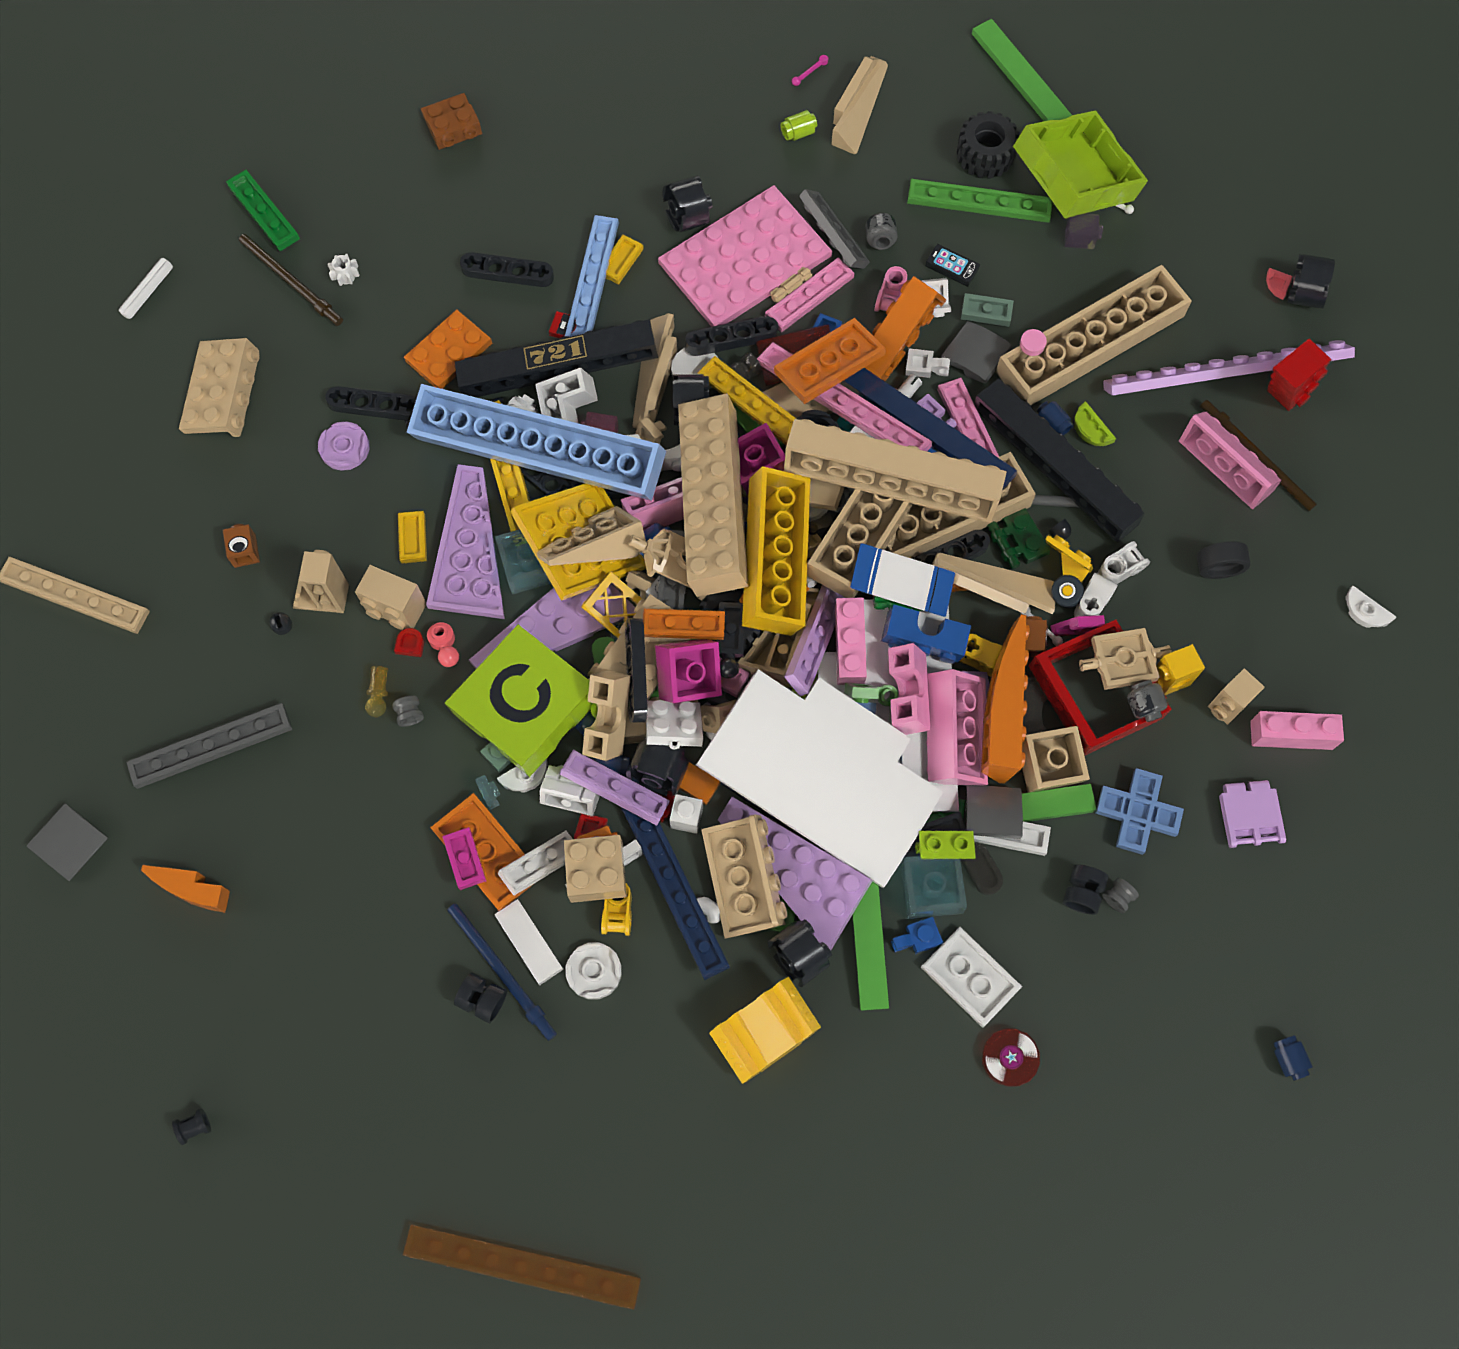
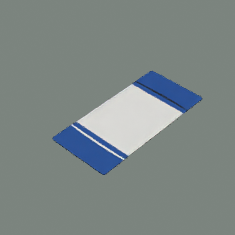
[850,543,955,617]

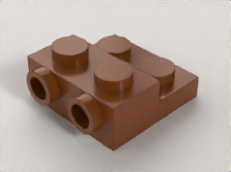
[421,93,482,150]

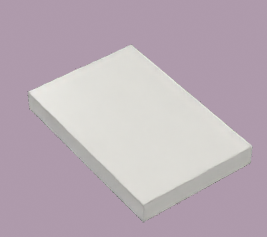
[921,927,1022,1028]

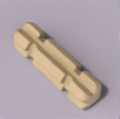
[770,267,812,303]

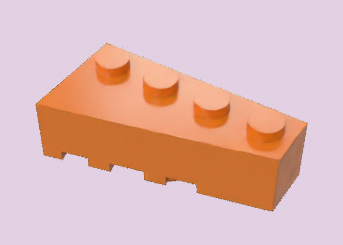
[865,276,946,381]

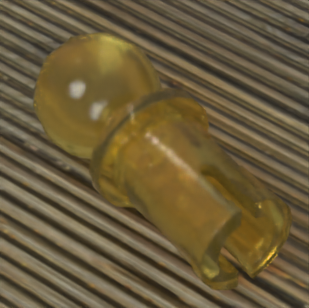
[365,666,388,717]

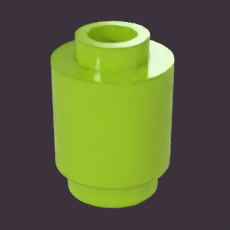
[781,110,817,141]

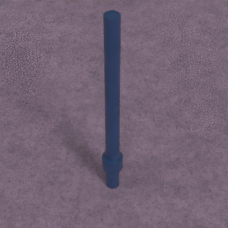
[447,903,557,1041]

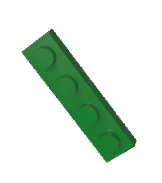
[226,170,300,251]

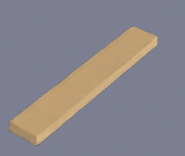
[0,557,150,634]

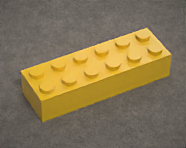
[742,466,810,636]

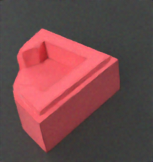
[1266,268,1293,300]

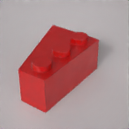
[1267,339,1332,411]

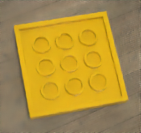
[510,484,646,601]

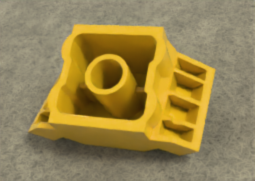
[709,977,821,1084]

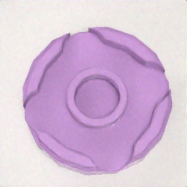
[318,422,370,471]

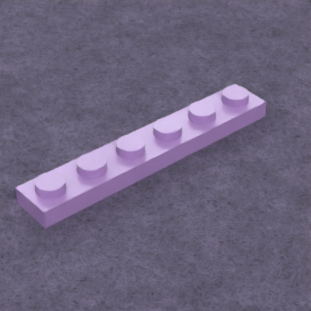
[784,585,845,696]

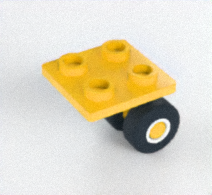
[1045,535,1093,608]

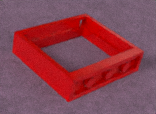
[1029,620,1172,756]

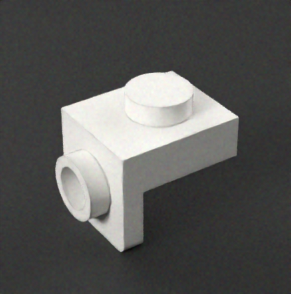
[922,278,951,317]

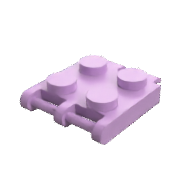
[1219,780,1286,848]

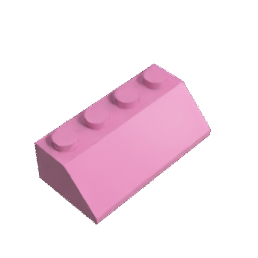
[1179,412,1281,510]
[926,669,988,785]

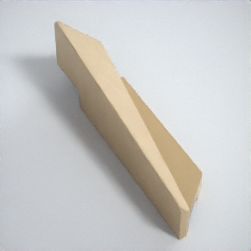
[832,56,888,154]
[632,313,677,429]
[932,553,1055,614]

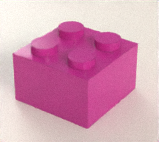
[738,423,794,496]
[655,639,722,703]

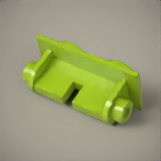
[915,831,976,859]

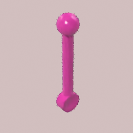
[792,55,828,86]

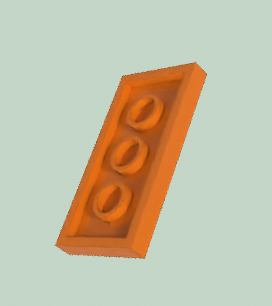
[774,318,886,404]
[430,793,532,911]

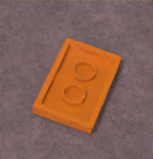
[404,310,492,389]

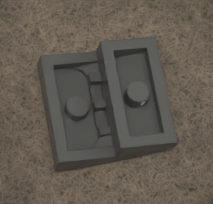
[941,321,1012,383]
[965,785,1023,839]
[27,803,108,881]

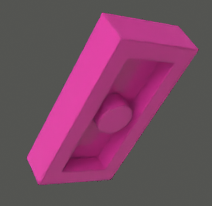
[443,827,487,890]

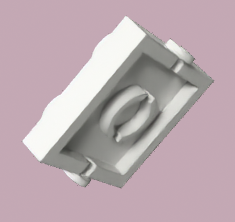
[646,700,703,749]

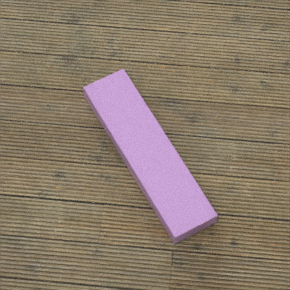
[560,750,670,826]

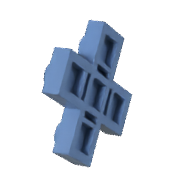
[1095,768,1184,855]

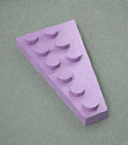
[426,464,505,619]
[469,584,635,669]
[718,797,872,950]

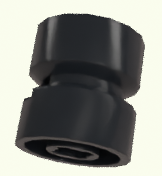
[1062,864,1109,915]
[454,972,507,1024]

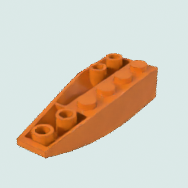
[981,614,1030,784]

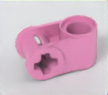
[874,266,907,312]

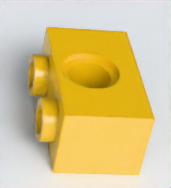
[1156,644,1205,695]

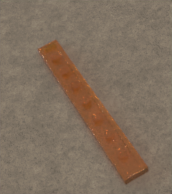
[403,1225,641,1310]

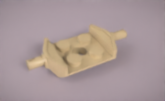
[628,528,736,600]

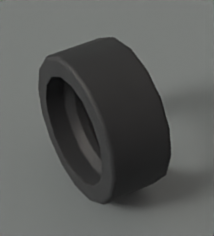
[1197,542,1251,579]

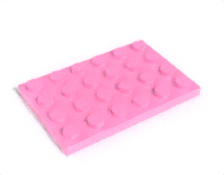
[658,185,832,327]

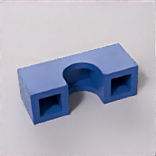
[881,605,971,664]

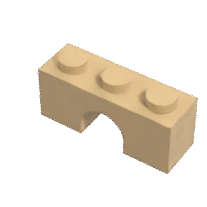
[582,670,631,761]

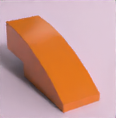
[141,865,230,913]

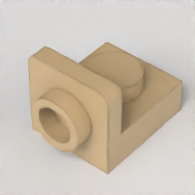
[700,700,737,733]

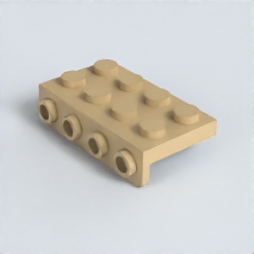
[179,338,259,437]
[588,594,691,709]
[701,814,787,939]

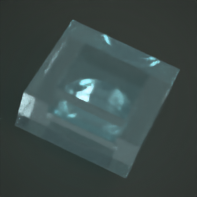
[475,775,501,810]

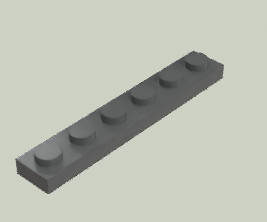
[126,703,293,789]

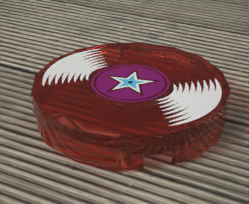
[982,1029,1040,1087]

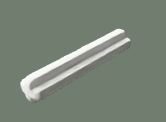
[119,258,173,319]

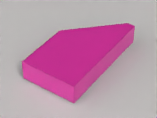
[1050,615,1105,636]

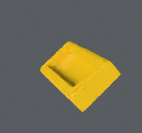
[606,234,644,285]
[398,511,427,563]

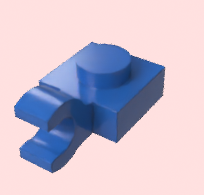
[891,917,943,954]

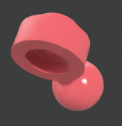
[427,622,459,667]

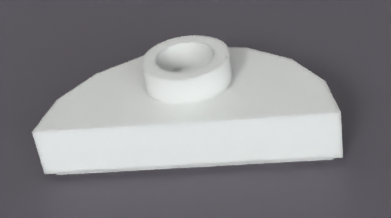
[1346,586,1396,628]
[497,759,548,792]

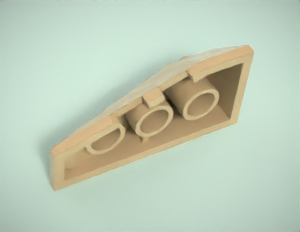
[537,506,646,566]

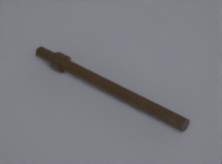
[239,234,343,326]
[1200,399,1317,512]

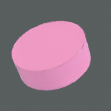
[1020,329,1047,356]

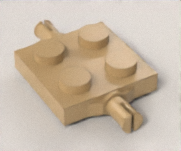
[1079,628,1171,690]

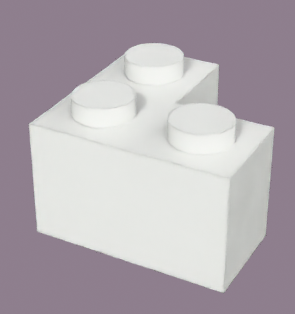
[535,368,598,423]

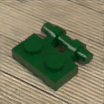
[987,508,1050,570]

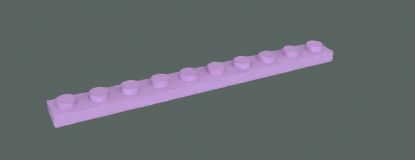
[1104,340,1355,395]

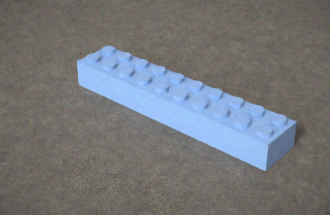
[407,384,666,501]

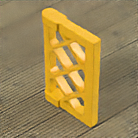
[581,572,642,638]

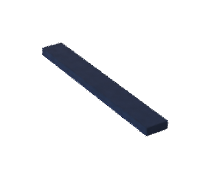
[842,368,1017,490]
[621,777,730,980]

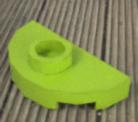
[1074,401,1116,446]

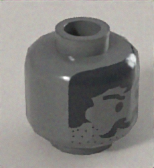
[865,213,898,250]
[1127,680,1168,722]

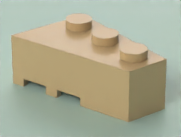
[293,550,349,613]
[738,603,813,688]

